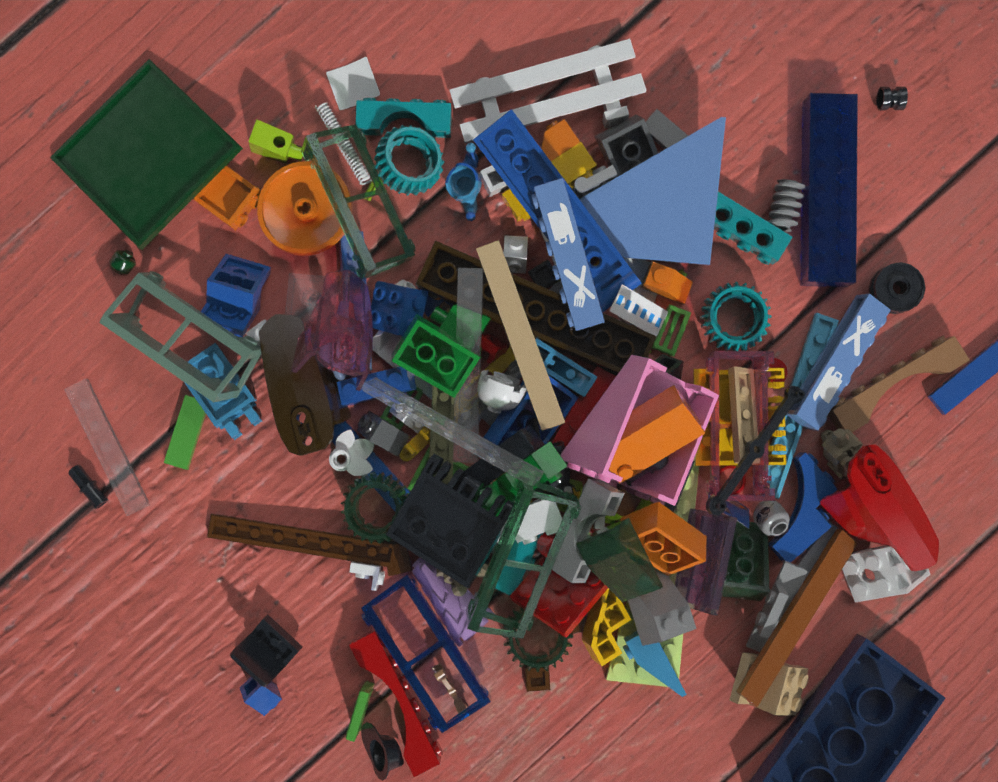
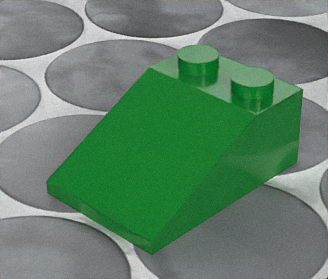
[391,314,481,398]

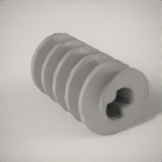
[768,179,806,232]

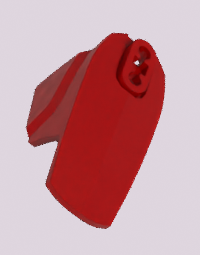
[820,444,939,571]

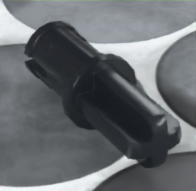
[68,465,108,509]

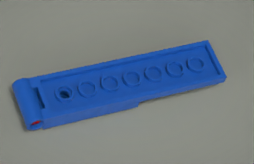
[473,109,642,312]

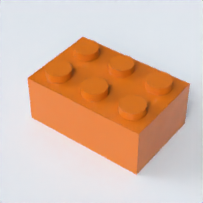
[618,502,707,576]

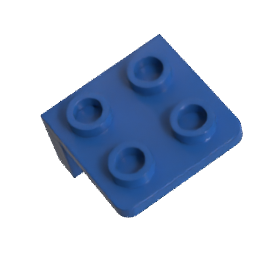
[369,281,428,336]

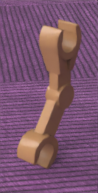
[432,663,471,720]

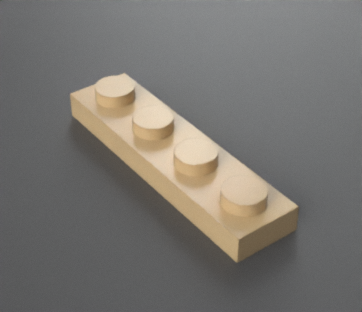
[728,366,760,465]

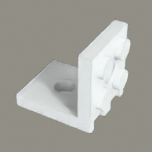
[842,546,931,602]

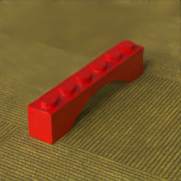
[349,628,443,777]

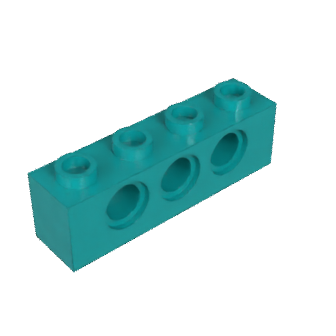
[714,192,793,265]

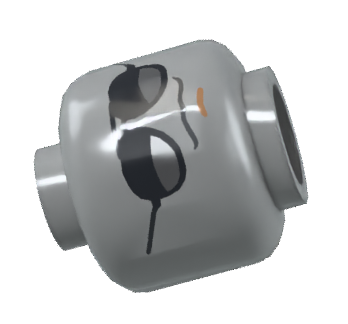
[753,500,790,536]

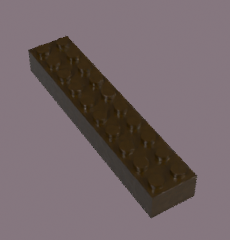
[416,241,657,375]

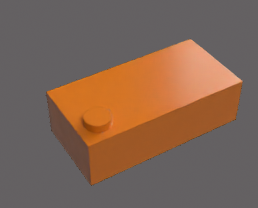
[608,385,705,484]

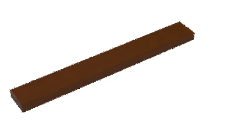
[207,513,399,568]

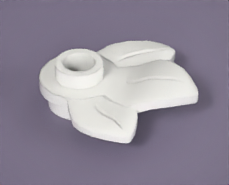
[329,430,374,476]

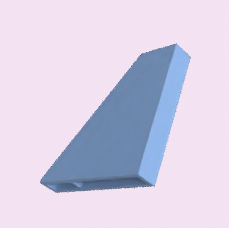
[579,117,726,265]

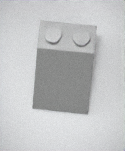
[619,564,697,646]

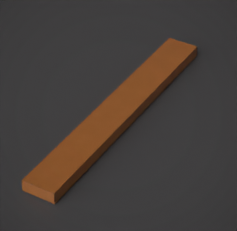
[736,529,858,707]

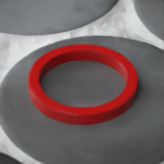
[716,465,746,495]

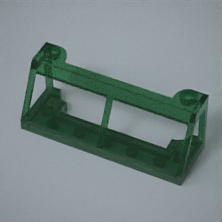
[301,124,416,281]
[466,475,581,638]

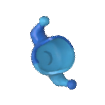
[445,142,482,221]

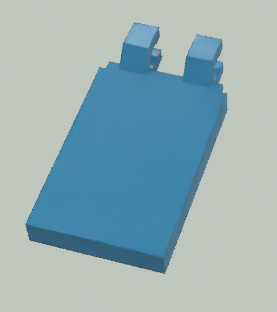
[183,343,262,440]

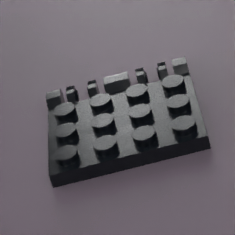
[386,454,518,588]

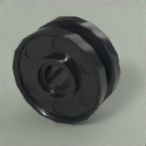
[869,262,926,314]

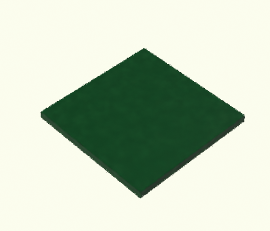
[50,59,243,250]

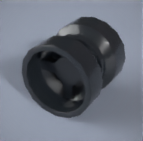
[876,86,908,111]

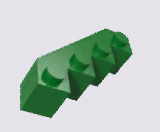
[474,442,567,516]

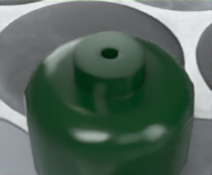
[109,250,136,275]

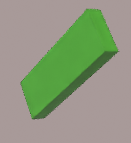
[164,395,206,470]

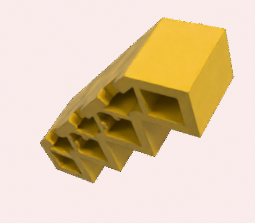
[581,534,640,666]

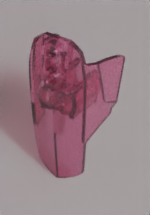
[291,270,373,391]

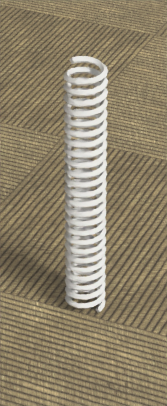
[315,102,372,185]

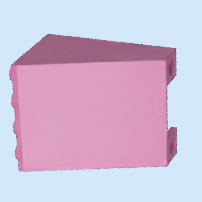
[560,355,719,506]

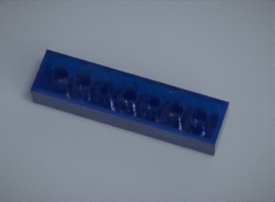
[800,93,858,287]

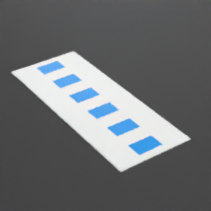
[610,284,668,336]

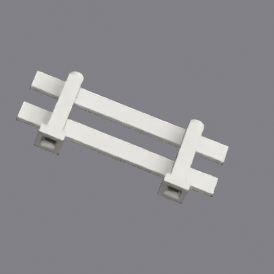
[450,39,647,143]

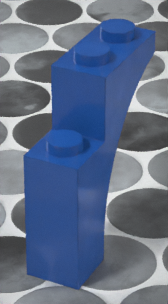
[767,452,837,563]

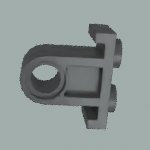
[357,411,411,456]

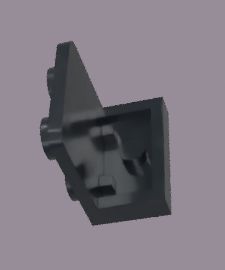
[230,614,303,687]

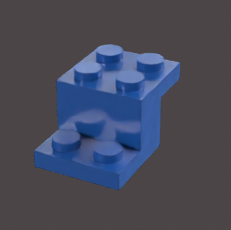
[200,254,271,337]

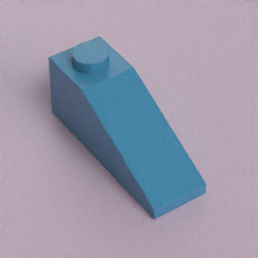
[535,338,597,397]
[623,631,687,697]

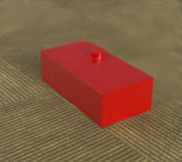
[551,366,616,446]

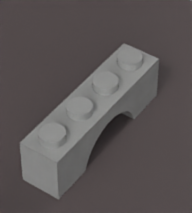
[550,478,625,583]

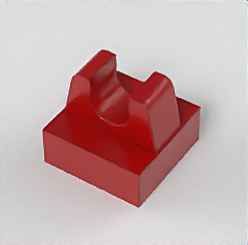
[476,333,510,363]

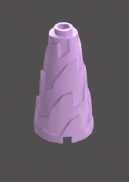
[412,558,495,647]

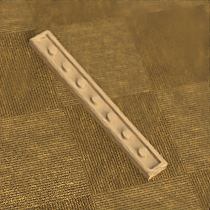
[476,240,565,431]

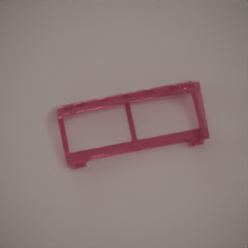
[706,351,775,501]

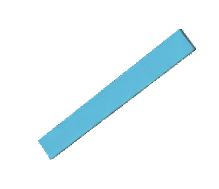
[755,313,839,499]

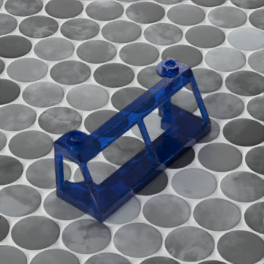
[361,575,491,733]

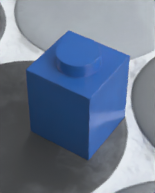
[240,677,282,716]

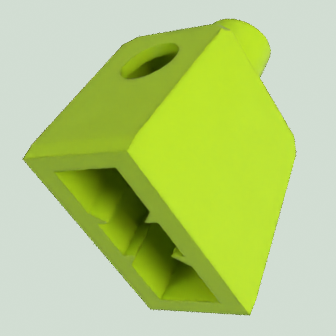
[248,119,306,164]

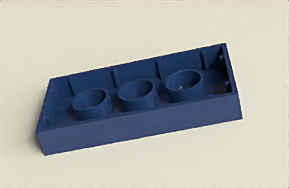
[749,634,946,782]

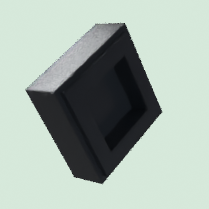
[528,259,561,289]

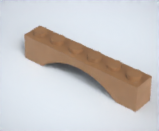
[828,335,970,432]

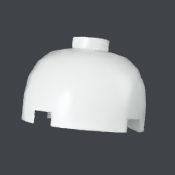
[477,370,527,414]

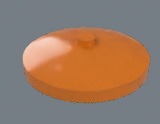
[257,161,353,256]

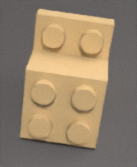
[729,653,809,715]

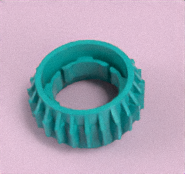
[374,125,444,196]
[700,282,772,352]

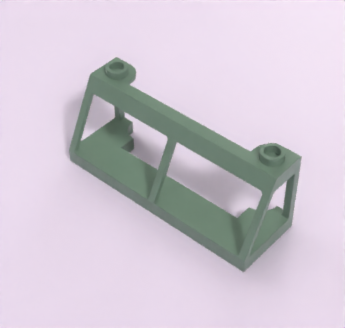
[99,271,261,403]

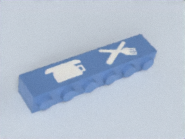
[532,178,605,331]
[786,294,890,430]

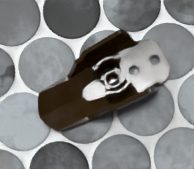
[259,314,351,456]

